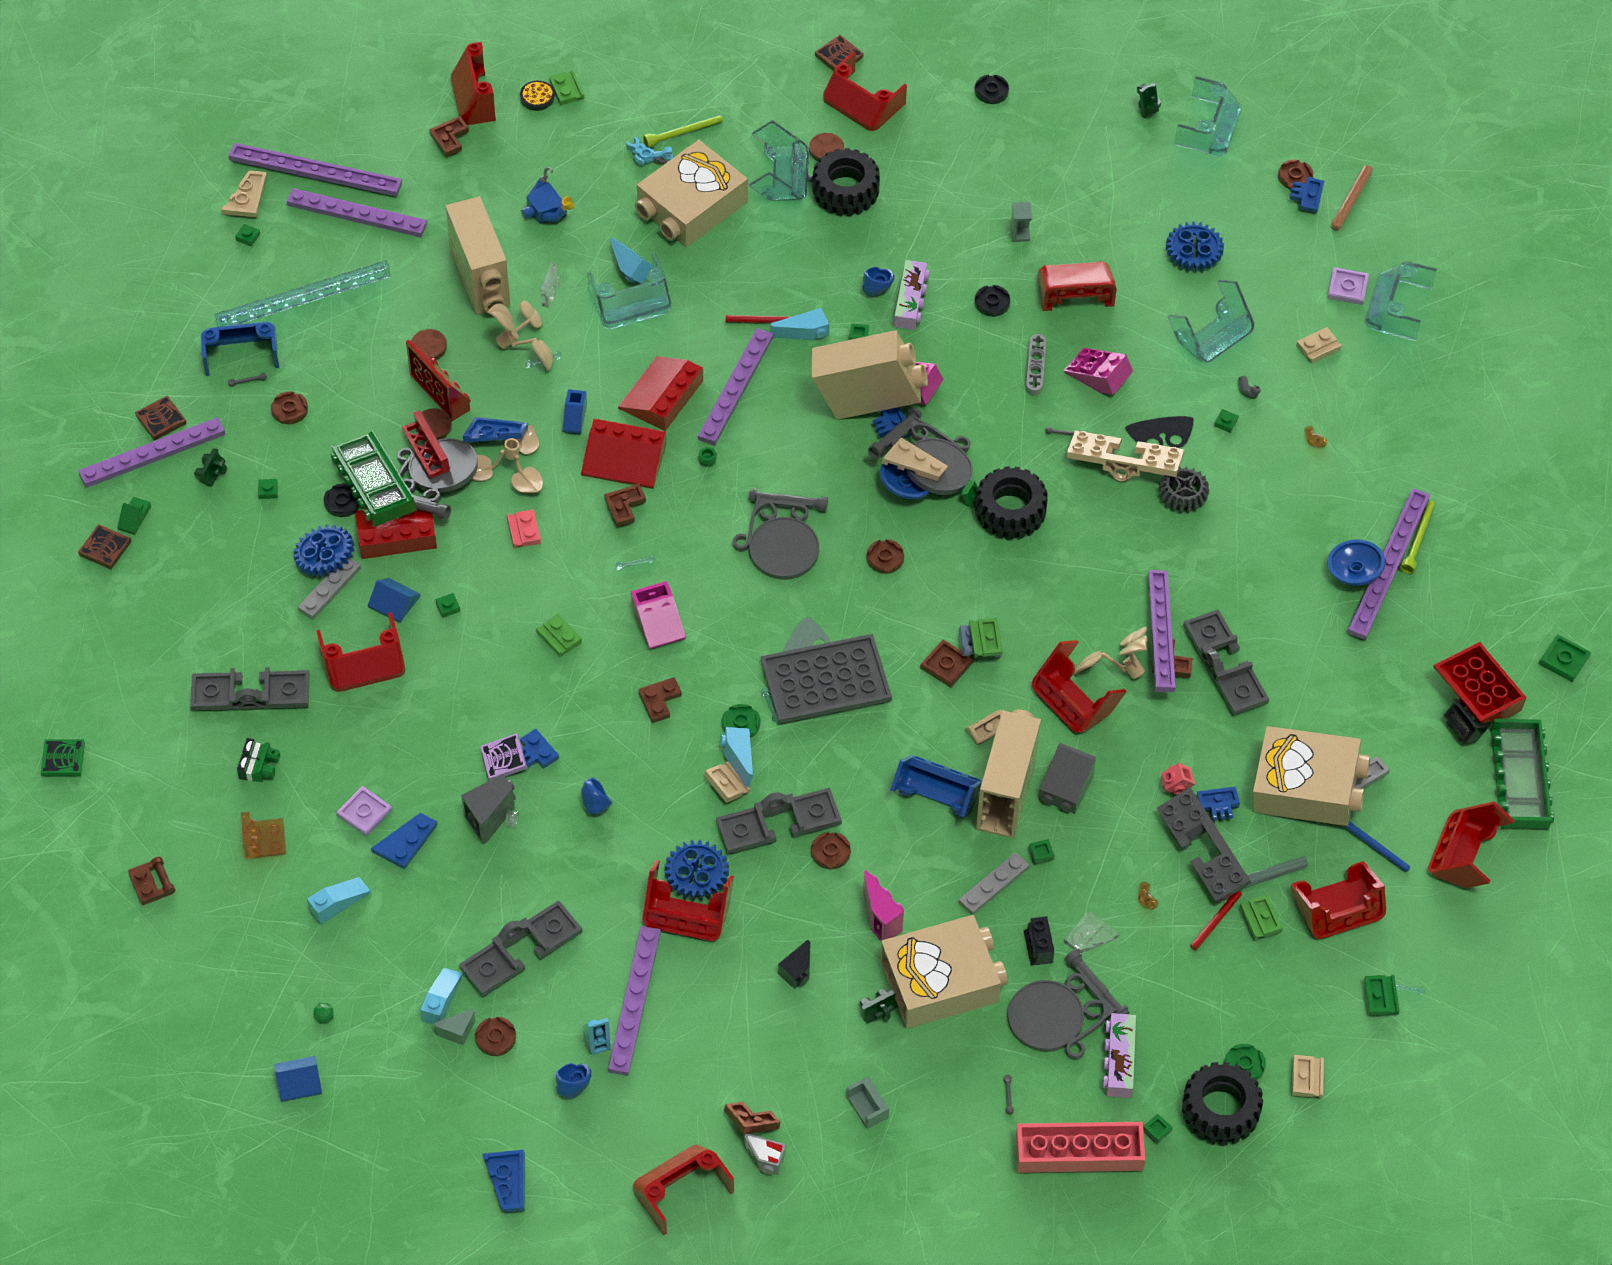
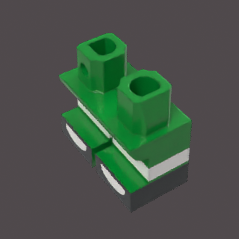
[237,738,281,782]

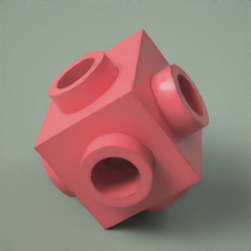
[1161,763,1195,795]

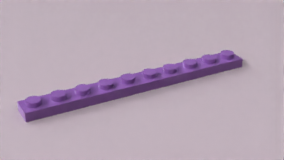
[228,143,402,197]
[1348,488,1430,640]

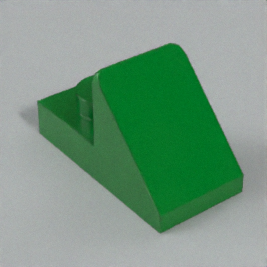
[117,497,151,535]

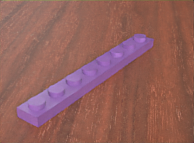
[287,188,427,238]
[698,328,773,446]
[78,417,226,488]
[1148,570,1176,693]
[608,926,661,1076]

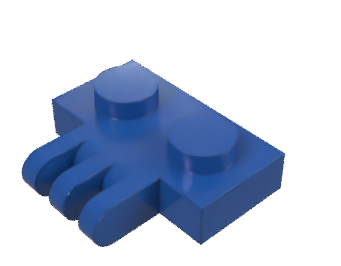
[1290,177,1324,214]
[872,407,911,438]
[520,729,559,769]
[1197,787,1240,821]

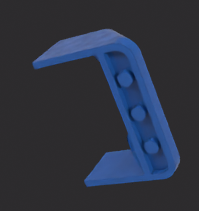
[201,321,279,376]
[890,755,982,817]

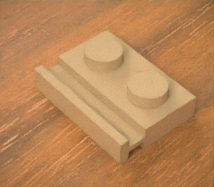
[1296,327,1342,364]
[704,761,751,803]
[1292,1055,1324,1098]

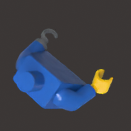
[521,167,575,223]

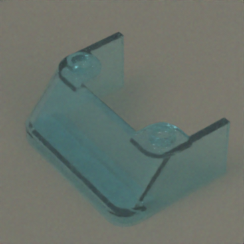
[1175,76,1242,156]
[749,120,809,201]
[587,253,671,329]
[1365,262,1437,341]
[1167,280,1254,362]

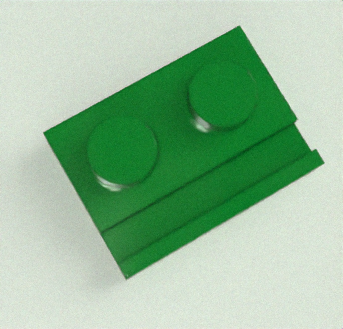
[1364,975,1400,1016]

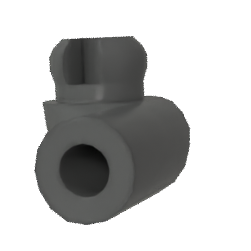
[1238,376,1261,398]

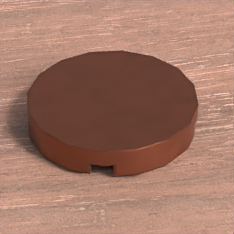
[809,132,844,161]
[1278,159,1314,189]
[411,329,447,360]
[271,391,308,425]
[415,408,452,440]
[867,539,904,574]
[811,832,851,870]
[475,1017,516,1056]

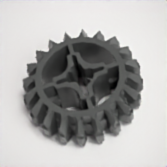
[1159,466,1210,513]

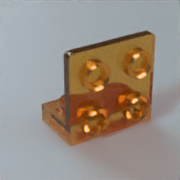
[241,812,286,859]

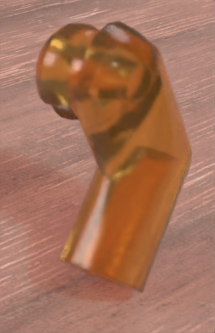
[1304,426,1328,448]
[1138,882,1158,909]

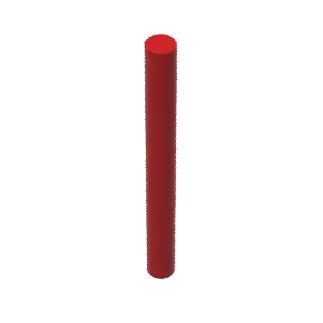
[726,315,790,323]
[1190,891,1242,951]

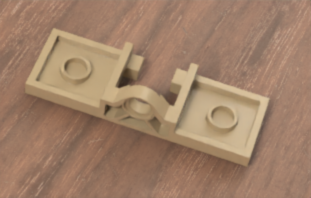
[1067,430,1184,482]

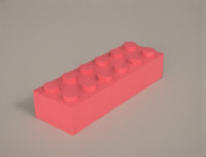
[1016,1122,1145,1173]

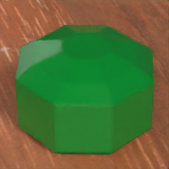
[699,447,717,466]
[314,1003,334,1024]

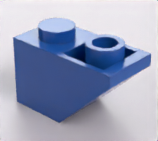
[563,389,587,434]

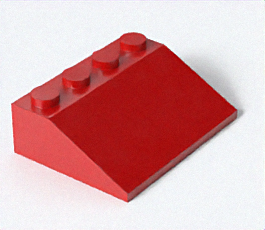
[406,339,471,421]
[618,356,703,431]
[581,418,667,489]
[355,509,437,559]
[1433,642,1527,723]

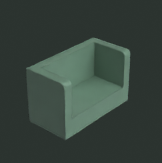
[1011,202,1032,242]
[846,1076,889,1129]

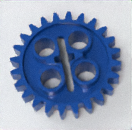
[1166,221,1224,272]
[293,524,355,577]
[665,840,729,901]

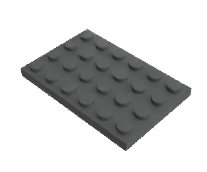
[761,634,892,724]

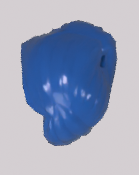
[862,266,895,297]
[581,778,613,815]
[556,1063,592,1099]

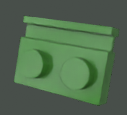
[549,70,584,106]
[536,614,582,657]
[969,618,1003,658]
[1240,895,1283,940]

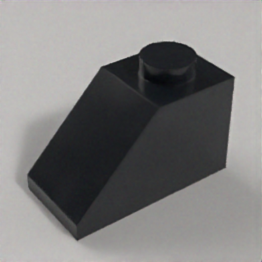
[778,940,810,989]

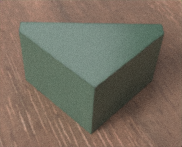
[434,1009,475,1045]

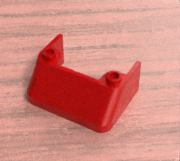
[823,51,907,131]
[316,612,406,692]
[1032,640,1127,733]
[1428,801,1514,888]
[642,860,734,941]
[633,1145,734,1236]

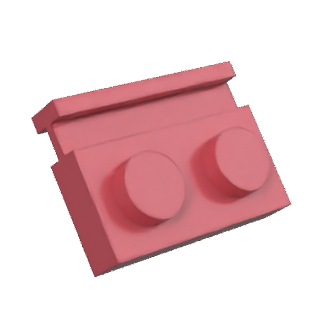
[507,509,541,548]

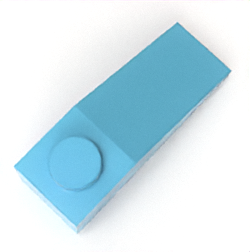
[610,238,653,284]
[770,308,829,340]
[720,727,753,787]
[307,877,371,925]
[421,968,463,1025]
[583,1018,611,1055]

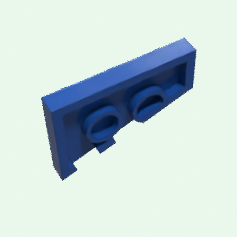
[463,417,528,442]
[371,813,438,870]
[483,1150,525,1213]

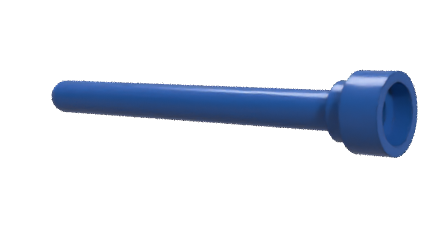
[1334,821,1410,872]

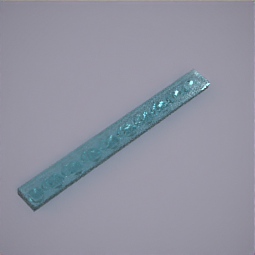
[214,260,391,327]

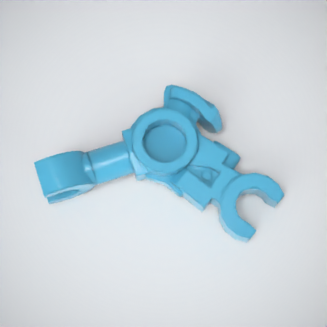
[626,137,673,166]

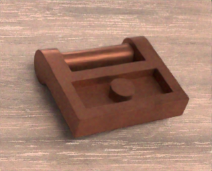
[128,857,176,906]

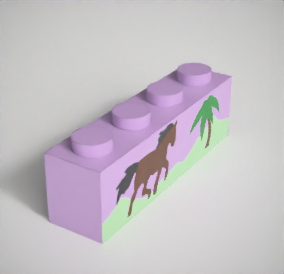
[894,260,930,330]
[1103,1013,1136,1098]

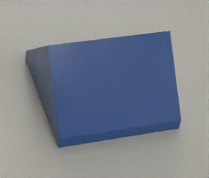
[368,578,421,623]
[275,1056,322,1102]

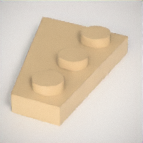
[221,171,267,218]
[881,438,948,481]

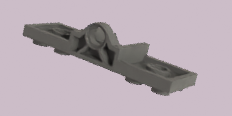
[1183,609,1269,715]
[190,667,310,711]
[1157,787,1251,904]
[716,788,842,854]
[459,900,582,997]

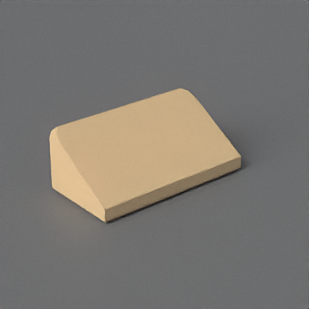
[965,709,1002,745]

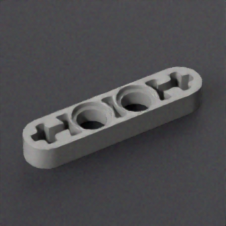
[1026,334,1046,396]

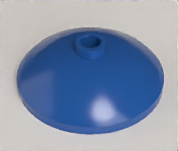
[880,463,930,499]
[1328,539,1385,586]

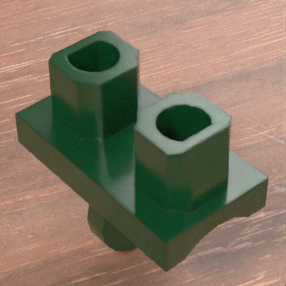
[1137,83,1161,118]
[194,448,227,486]
[859,988,898,1023]

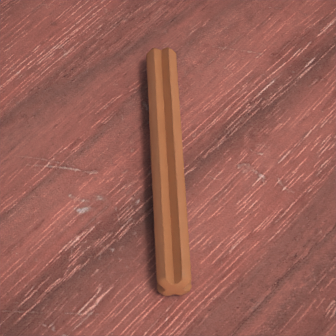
[1331,165,1373,231]

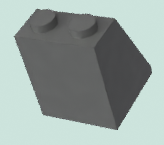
[1039,743,1096,814]
[461,774,516,844]

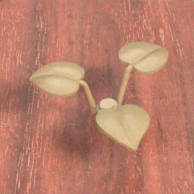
[488,301,553,371]
[472,425,543,493]
[1075,626,1147,679]

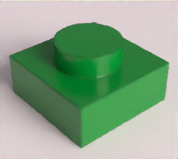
[235,224,260,247]
[849,323,869,340]
[1214,409,1239,433]
[258,479,278,499]
[961,480,978,507]
[435,593,461,618]
[1029,839,1055,864]
[1143,1114,1173,1144]

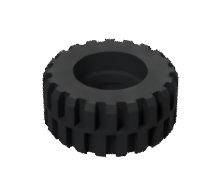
[812,148,880,216]
[975,466,1048,539]
[1182,1062,1263,1145]

